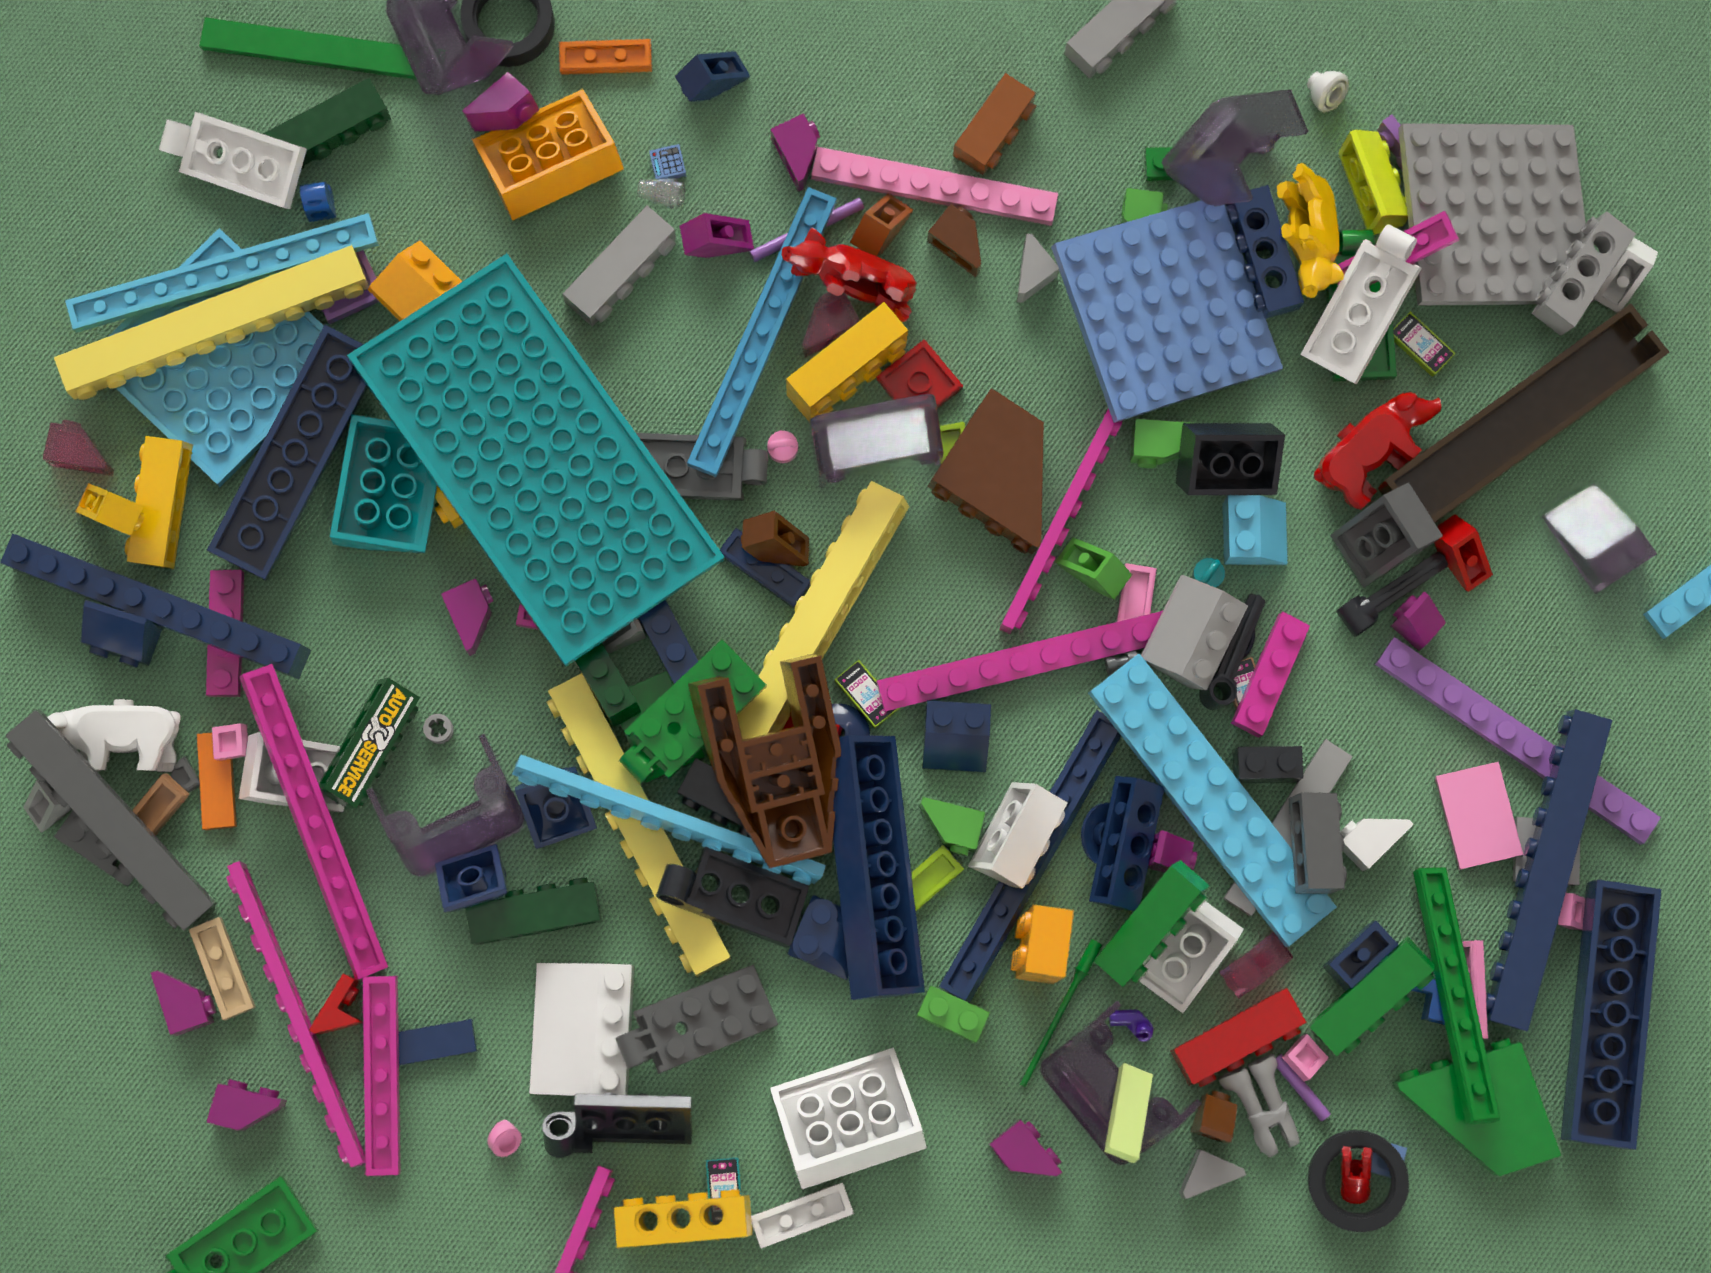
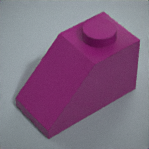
[462,72,540,132]
[770,113,820,192]
[680,213,754,258]
[441,578,494,656]
[1148,830,1197,873]
[151,971,216,1036]

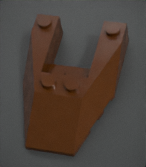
[688,654,841,868]

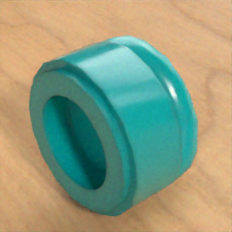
[1192,558,1225,588]

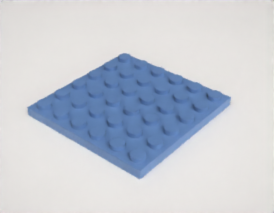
[1051,195,1283,423]

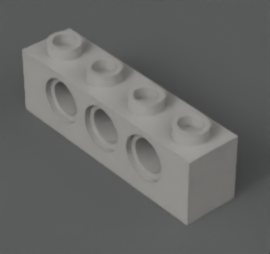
[1531,211,1636,336]

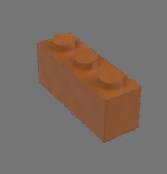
[953,73,1037,175]

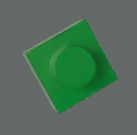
[1144,147,1178,181]

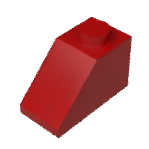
[1434,514,1493,592]

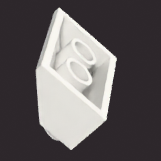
[968,782,1067,888]

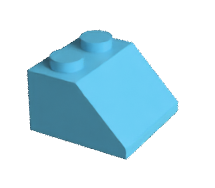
[1223,495,1288,565]

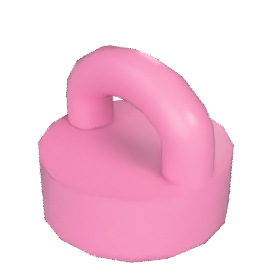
[767,431,798,463]
[487,1120,522,1157]

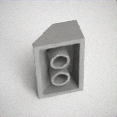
[1141,575,1248,690]

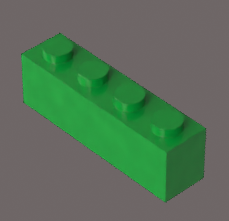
[1094,860,1210,987]
[1310,936,1435,1056]

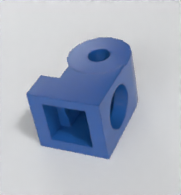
[300,182,337,222]

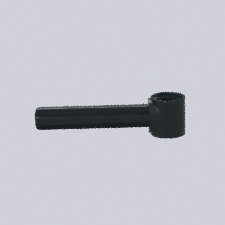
[1336,552,1448,637]
[1199,593,1265,710]

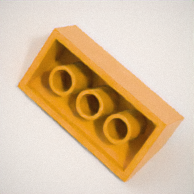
[368,240,462,321]

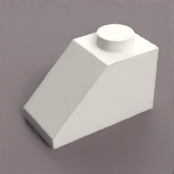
[1595,238,1658,313]
[1340,819,1414,871]

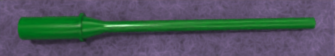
[1020,939,1102,1087]

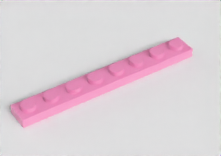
[811,147,1058,226]

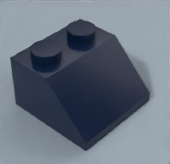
[81,600,162,668]
[922,700,991,773]

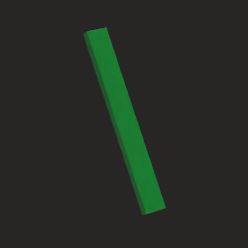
[199,17,447,83]
[1413,867,1500,1125]

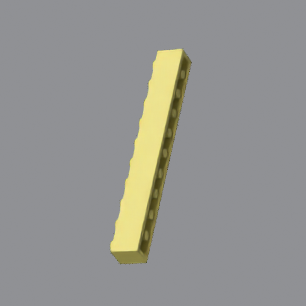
[54,245,369,400]
[737,481,909,740]
[547,673,731,977]

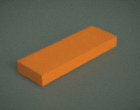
[559,39,652,75]
[197,733,237,830]

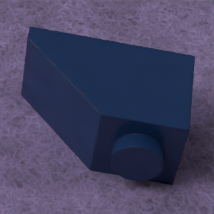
[675,51,750,102]

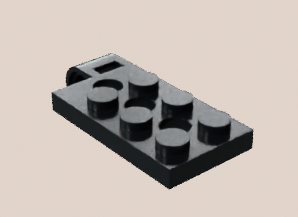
[656,847,809,948]
[542,1093,692,1158]

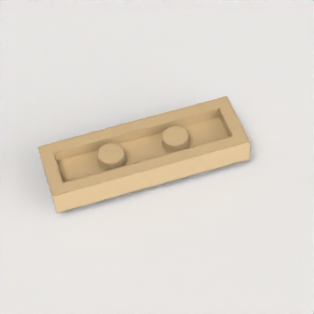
[189,917,256,1020]

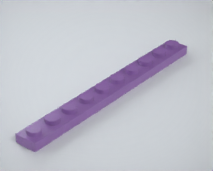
[1375,637,1661,845]

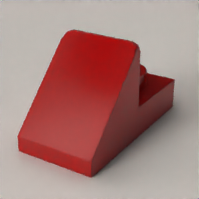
[309,973,363,1035]

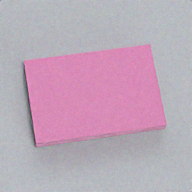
[1435,762,1523,870]

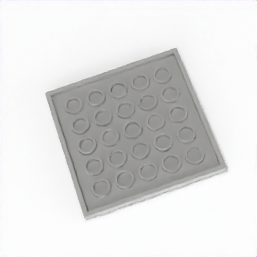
[1398,123,1595,305]

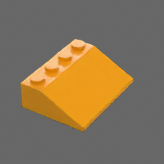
[472,89,624,221]

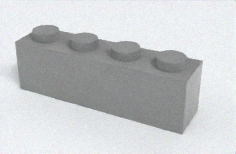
[1064,0,1177,79]
[563,206,676,327]

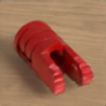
[1341,1146,1372,1204]

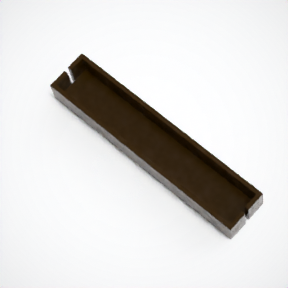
[1377,303,1669,524]

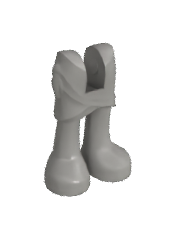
[1218,1054,1300,1158]

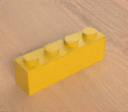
[125,436,193,569]

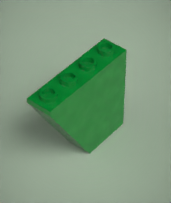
[1392,1038,1561,1176]

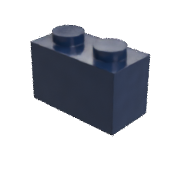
[1322,921,1399,991]

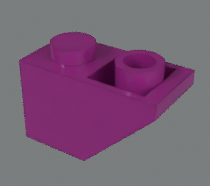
[1391,592,1446,651]
[207,1079,287,1130]
[988,1120,1062,1176]

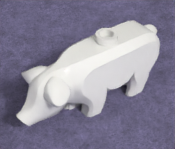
[48,699,181,772]

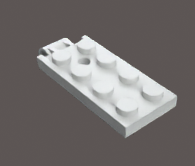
[159,112,307,209]
[1300,224,1422,384]

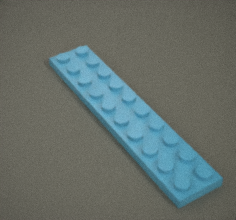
[1088,654,1337,947]

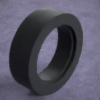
[460,0,555,67]
[1308,1130,1409,1232]

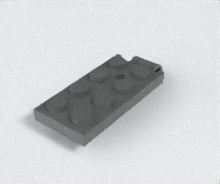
[636,433,768,501]
[615,965,778,1074]

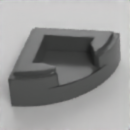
[170,756,200,793]

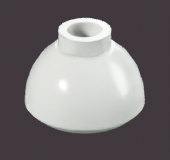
[1307,71,1349,113]

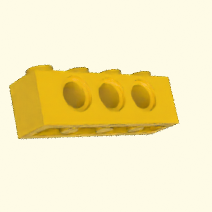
[614,1189,753,1248]

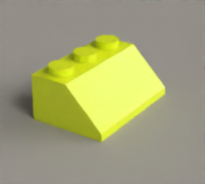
[1338,130,1408,235]

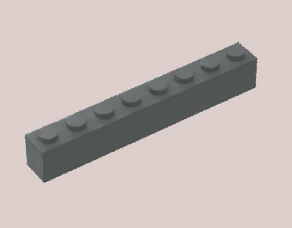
[5,709,215,931]

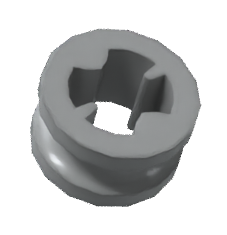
[423,714,454,744]

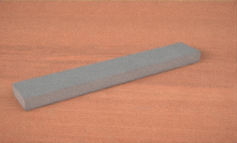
[1223,739,1353,916]

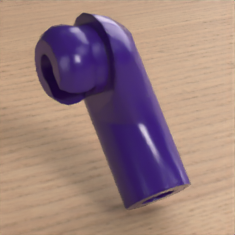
[1109,1009,1154,1042]

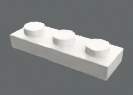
[751,1182,854,1248]

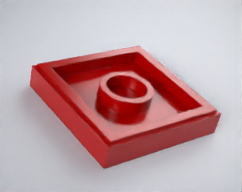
[876,339,963,426]

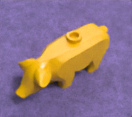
[1277,163,1344,298]

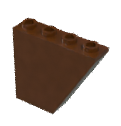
[927,388,1044,555]

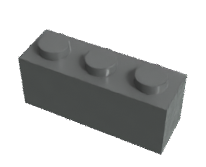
[1288,792,1347,894]

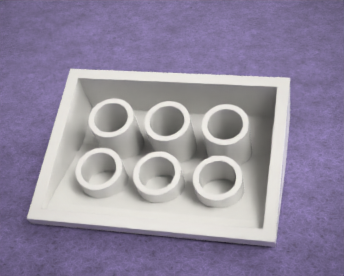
[529,963,634,1096]
[770,1048,927,1189]

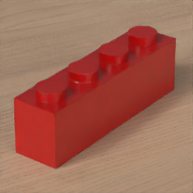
[1170,988,1307,1088]

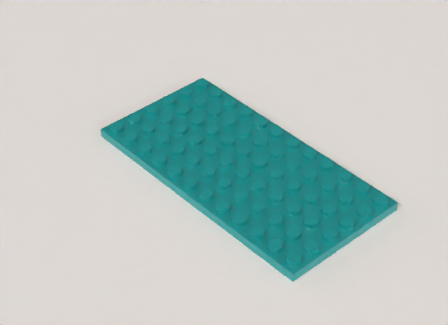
[347,253,725,667]

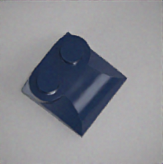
[515,767,597,849]
[435,844,508,913]
[787,895,848,980]

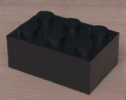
[1175,423,1285,495]

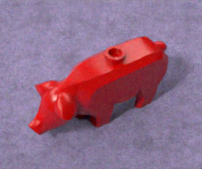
[781,228,917,322]
[1314,392,1442,510]

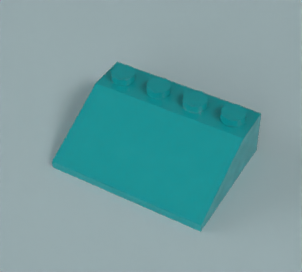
[330,415,437,553]

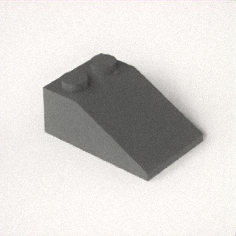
[1330,482,1443,588]

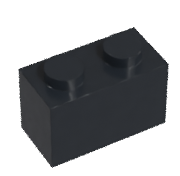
[1232,746,1304,784]

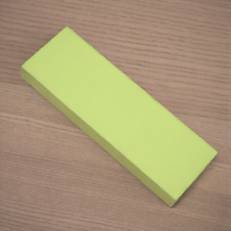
[1104,1063,1153,1163]

